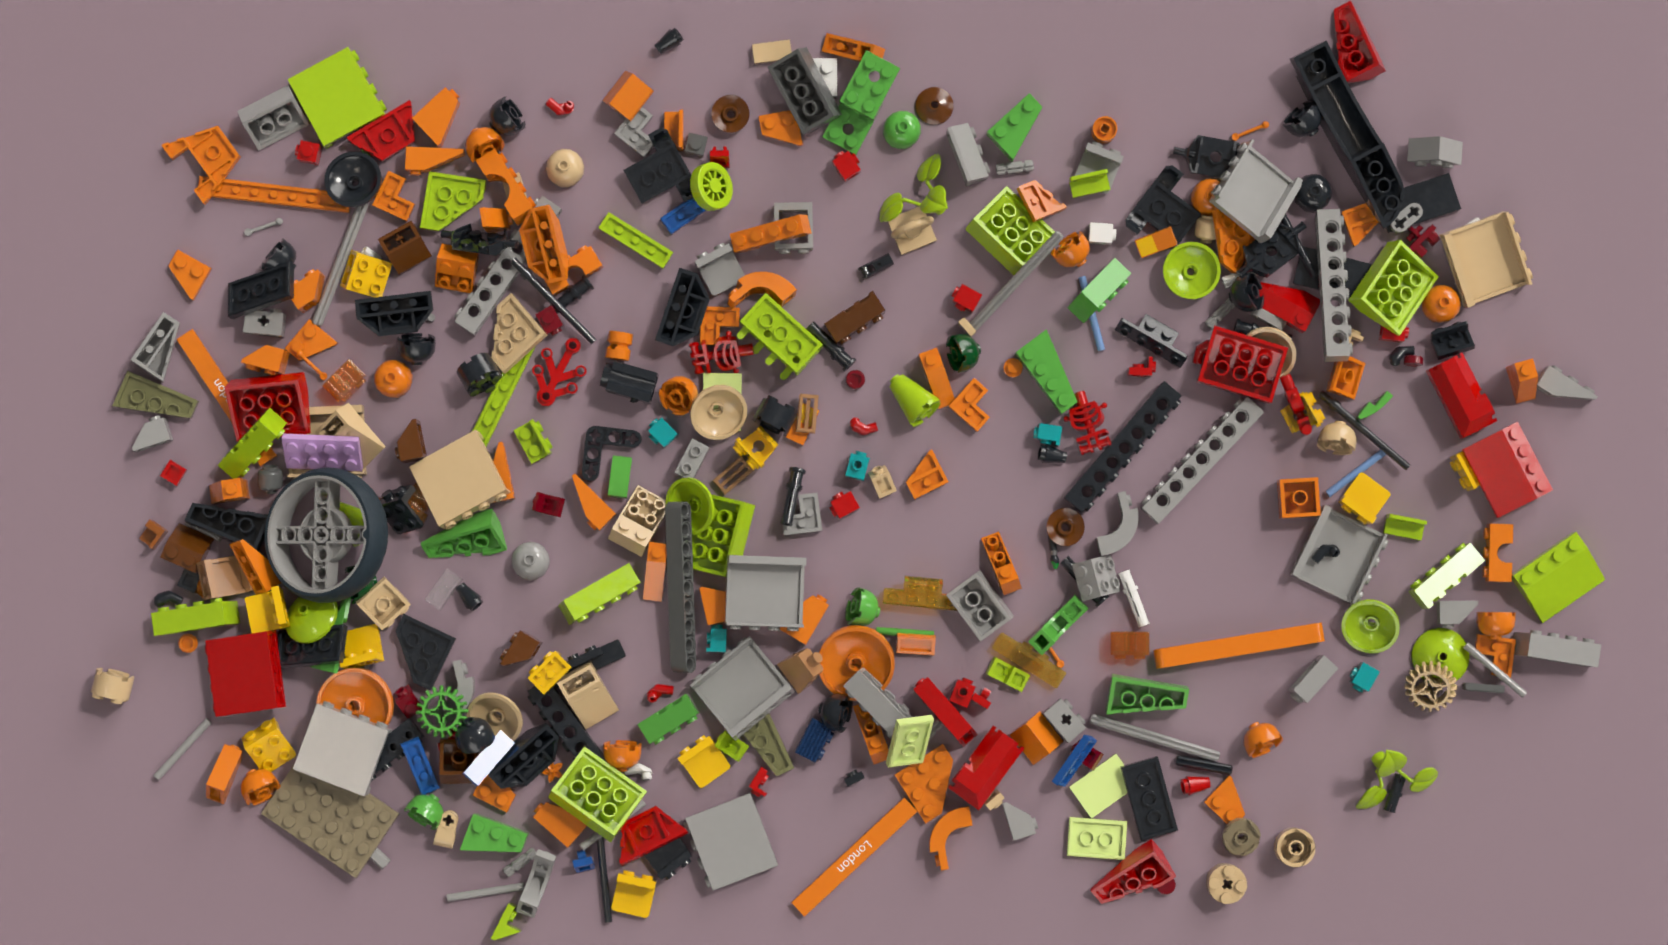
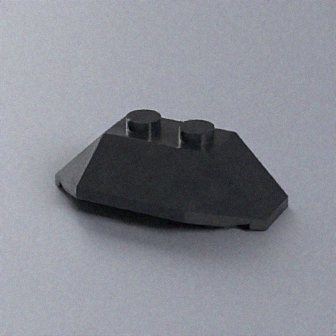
[655,268,710,346]
[355,291,433,337]
[488,723,559,789]

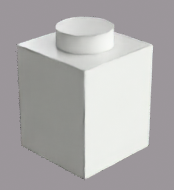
[1088,222,1116,245]

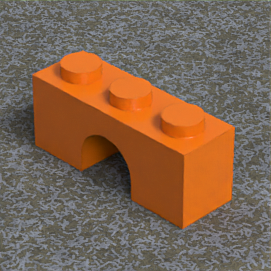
[544,245,603,296]
[1482,523,1513,582]

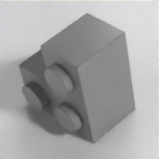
[1407,136,1463,169]

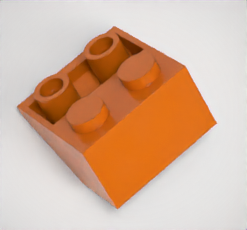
[435,243,479,293]
[291,269,325,313]
[241,345,290,375]

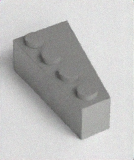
[1514,630,1601,667]
[843,667,918,739]

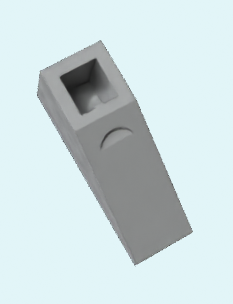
[1537,365,1598,400]

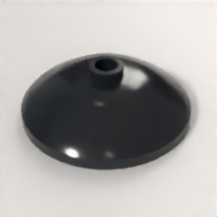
[324,152,382,207]

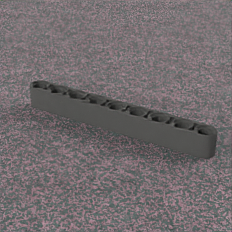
[665,502,696,673]

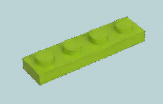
[599,212,673,269]

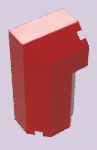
[1426,353,1497,439]
[948,725,1024,810]

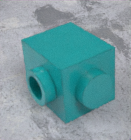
[648,418,678,448]
[845,451,870,481]
[1349,662,1380,693]

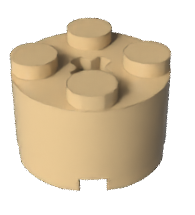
[91,668,135,704]
[1274,827,1315,867]
[1206,863,1247,904]

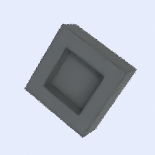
[685,133,708,156]

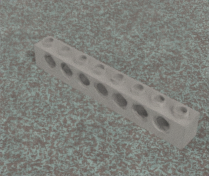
[455,196,562,336]
[1315,209,1353,362]
[1141,396,1264,524]

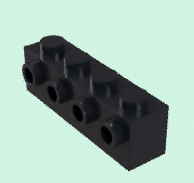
[371,718,424,782]

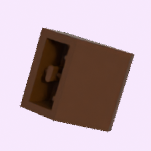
[378,221,432,275]
[499,630,543,666]

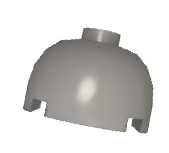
[511,542,550,580]

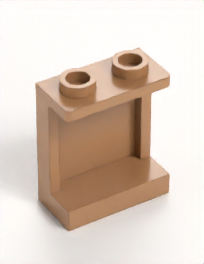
[196,556,253,601]

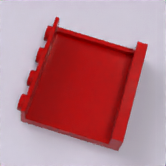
[205,630,286,717]

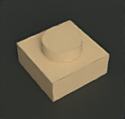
[984,789,1004,811]

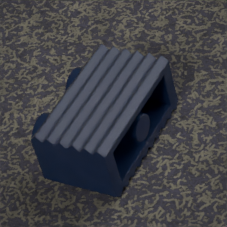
[795,718,834,762]

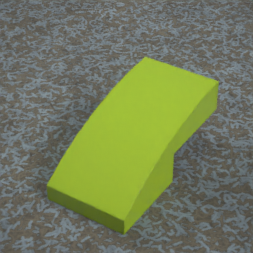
[985,657,1030,692]

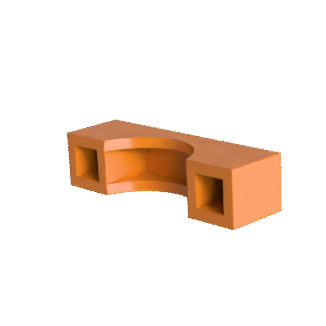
[476,148,536,226]
[730,214,812,253]

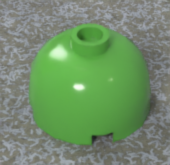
[883,111,921,149]
[845,587,880,626]
[404,794,444,830]

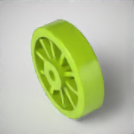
[690,162,733,211]

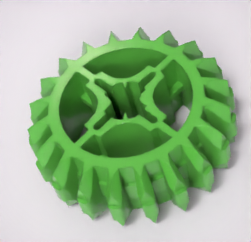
[416,685,469,738]

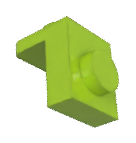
[715,730,749,762]

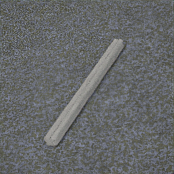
[312,203,368,326]
[970,231,1064,330]
[1090,714,1220,762]

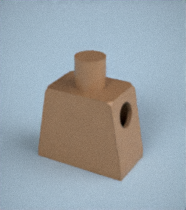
[777,648,823,694]

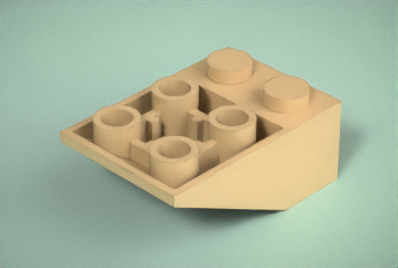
[315,403,385,469]
[608,485,666,557]
[557,660,619,729]

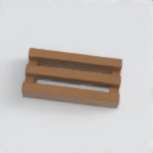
[796,394,819,434]
[712,456,753,495]

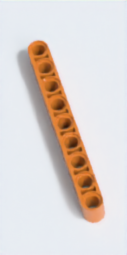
[1153,622,1325,669]

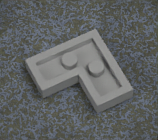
[614,107,654,158]
[783,493,822,536]

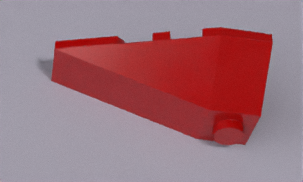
[1334,0,1386,83]
[1259,282,1320,333]
[1090,839,1176,904]

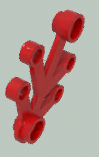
[532,338,587,406]

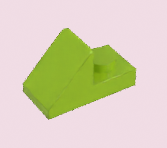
[491,903,522,940]

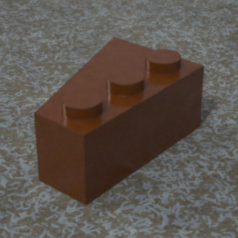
[824,291,885,345]

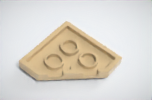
[491,293,547,374]

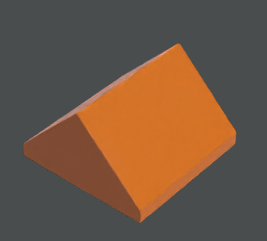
[602,71,654,121]
[1326,356,1365,400]
[1010,711,1063,765]

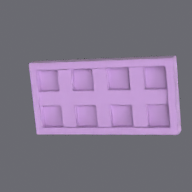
[282,434,363,471]

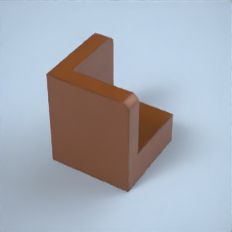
[140,519,168,550]

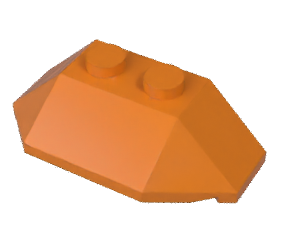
[519,204,568,284]

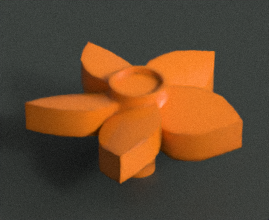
[542,763,563,783]

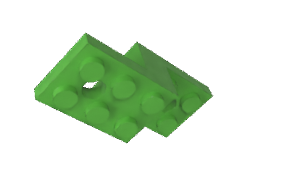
[823,50,900,155]

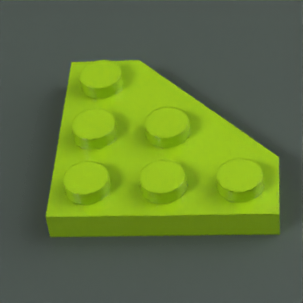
[420,171,486,231]

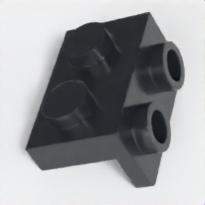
[1430,321,1475,360]

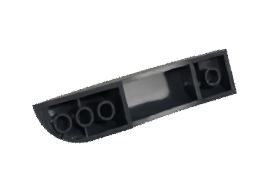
[1290,40,1404,229]

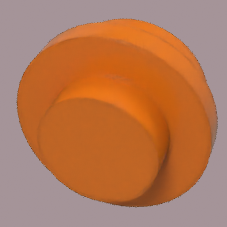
[1004,358,1023,377]
[178,634,198,653]

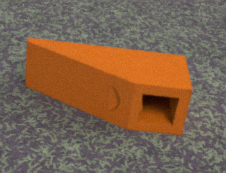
[981,531,1022,595]
[853,704,889,765]

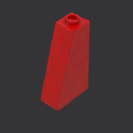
[913,677,978,747]

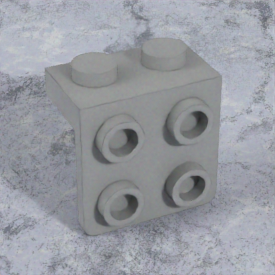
[1075,141,1124,194]
[695,243,745,296]
[1072,555,1120,602]

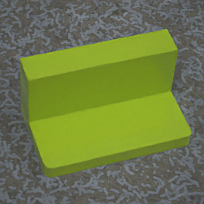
[1068,169,1110,198]
[1383,514,1427,541]

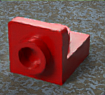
[1128,356,1156,377]
[749,766,769,798]

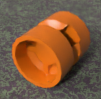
[1091,116,1117,144]
[605,331,633,361]

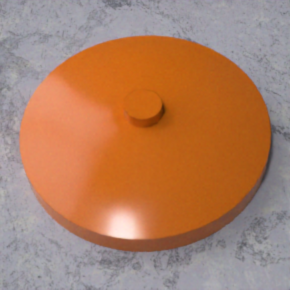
[819,625,895,701]
[316,667,394,726]

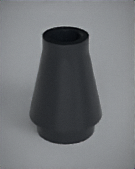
[655,28,684,54]
[1038,444,1067,463]
[456,582,483,611]

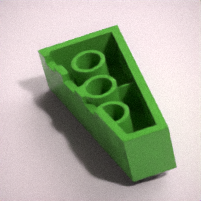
[1015,329,1077,415]
[1105,674,1189,715]

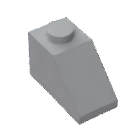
[132,416,173,452]
[1437,601,1478,628]
[1002,802,1038,840]

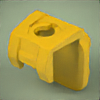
[1280,392,1326,433]
[733,426,779,471]

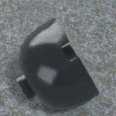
[489,96,526,136]
[1283,100,1322,137]
[1294,174,1332,213]
[260,238,297,271]
[1229,273,1264,312]
[397,333,436,365]
[818,694,853,733]
[455,717,495,754]

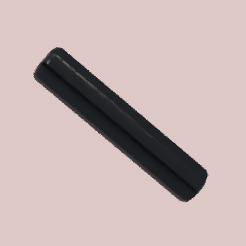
[1176,755,1233,775]

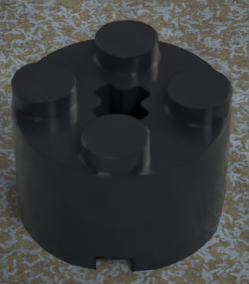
[456,353,502,397]
[753,395,797,437]

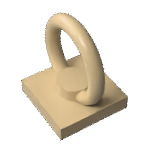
[888,206,937,255]

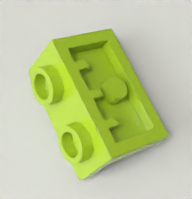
[513,419,553,464]

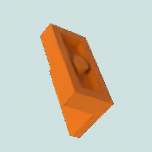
[664,110,684,151]

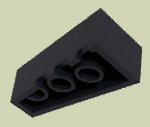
[185,503,268,552]

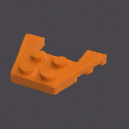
[161,126,241,205]

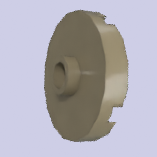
[1222,818,1261,856]

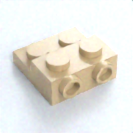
[356,576,411,630]

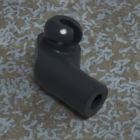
[1389,346,1415,366]
[1311,544,1340,564]
[154,590,184,607]

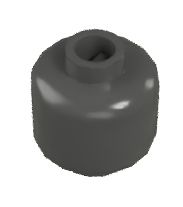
[258,465,283,494]

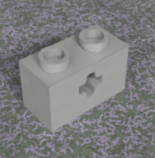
[243,308,286,338]
[674,438,710,478]
[1043,698,1086,743]

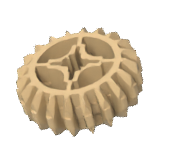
[1404,660,1457,712]

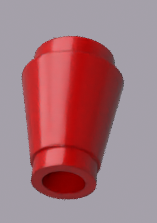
[1181,776,1211,795]

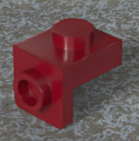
[535,305,564,336]
[532,492,565,518]
[393,684,422,719]
[1071,740,1104,771]

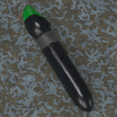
[1048,536,1059,569]

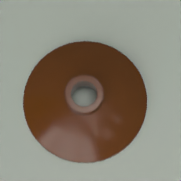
[915,87,954,125]
[711,95,750,133]
[1046,508,1085,546]

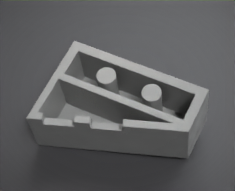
[131,312,180,381]

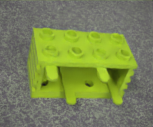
[737,293,823,380]

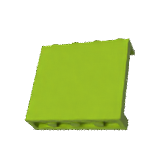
[288,47,387,149]

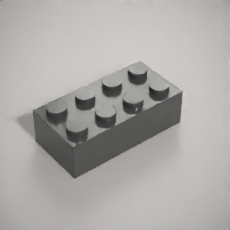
[768,47,842,134]

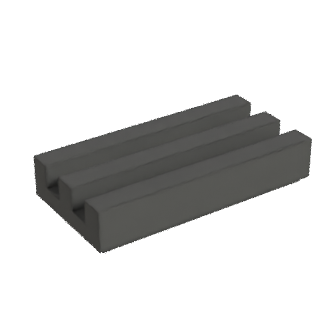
[1463,683,1505,693]

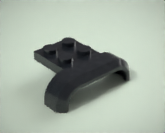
[623,128,694,203]
[1125,165,1201,245]

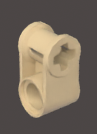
[433,810,458,849]

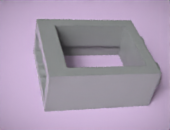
[774,202,813,254]
[1288,655,1338,703]

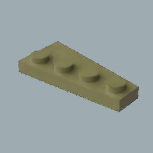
[112,371,199,419]
[744,713,795,776]

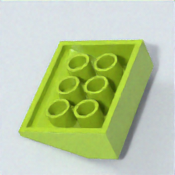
[965,186,1055,275]
[1348,240,1439,336]
[692,494,755,577]
[1512,532,1605,623]
[548,747,647,842]

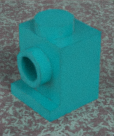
[1033,423,1062,447]
[706,625,727,652]

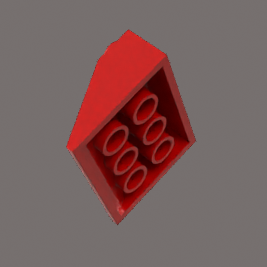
[1197,325,1288,404]
[224,372,311,441]
[1462,422,1553,518]

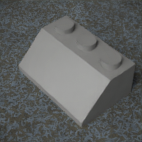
[237,85,310,150]
[946,123,990,187]
[946,570,1014,641]

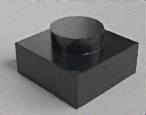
[177,568,200,593]
[844,769,865,787]

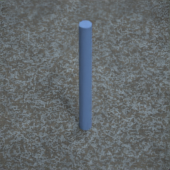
[1078,276,1105,351]
[1325,450,1387,497]

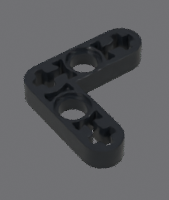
[582,426,642,481]

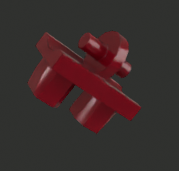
[1406,224,1441,259]

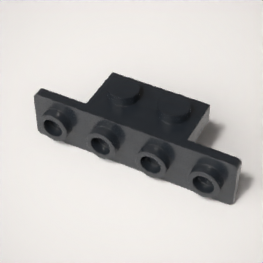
[1115,314,1188,368]
[555,639,626,688]

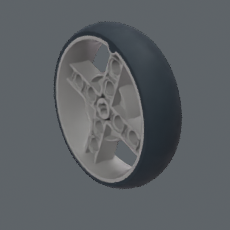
[265,468,388,603]

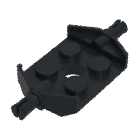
[1173,135,1240,178]
[1236,221,1307,278]
[440,224,519,256]

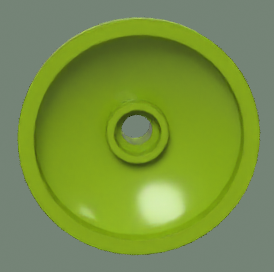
[1163,242,1221,299]
[665,477,714,535]
[286,597,338,643]
[1341,599,1400,653]
[1411,628,1470,683]

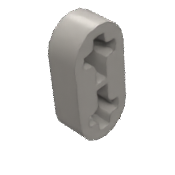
[1390,203,1423,233]
[1250,309,1287,331]

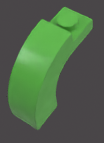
[1028,595,1089,655]

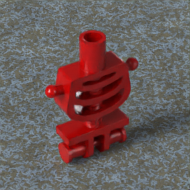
[689,331,754,374]
[1280,373,1312,435]
[1063,391,1111,456]

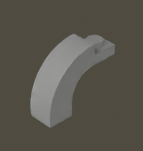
[1096,491,1138,556]
[432,660,475,726]
[516,849,556,918]

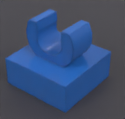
[573,850,595,873]

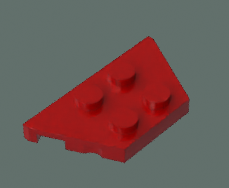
[347,100,415,162]
[619,806,688,866]

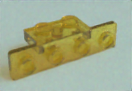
[883,576,958,611]
[992,633,1066,688]

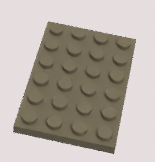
[261,765,400,878]

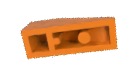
[822,33,885,62]
[405,146,465,176]
[479,207,513,233]
[918,347,955,409]
[493,442,515,503]
[572,473,617,531]
[229,539,281,595]
[643,542,667,602]

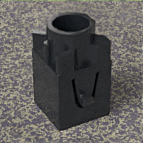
[600,361,659,404]

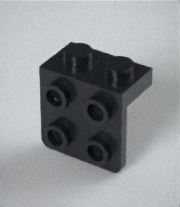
[380,484,424,534]
[644,838,693,880]

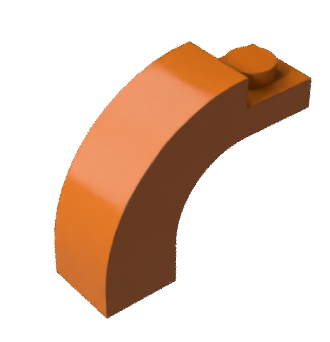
[727,271,797,309]
[929,806,973,870]

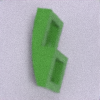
[1356,391,1393,420]
[608,455,632,499]

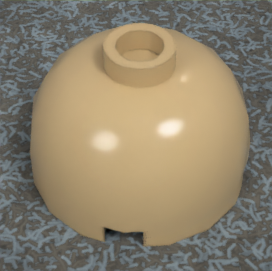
[546,149,584,188]
[1317,421,1357,455]

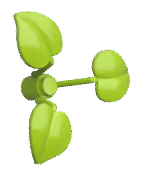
[879,153,948,223]
[1356,750,1439,809]

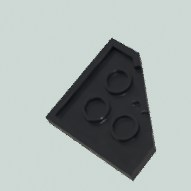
[395,614,456,691]

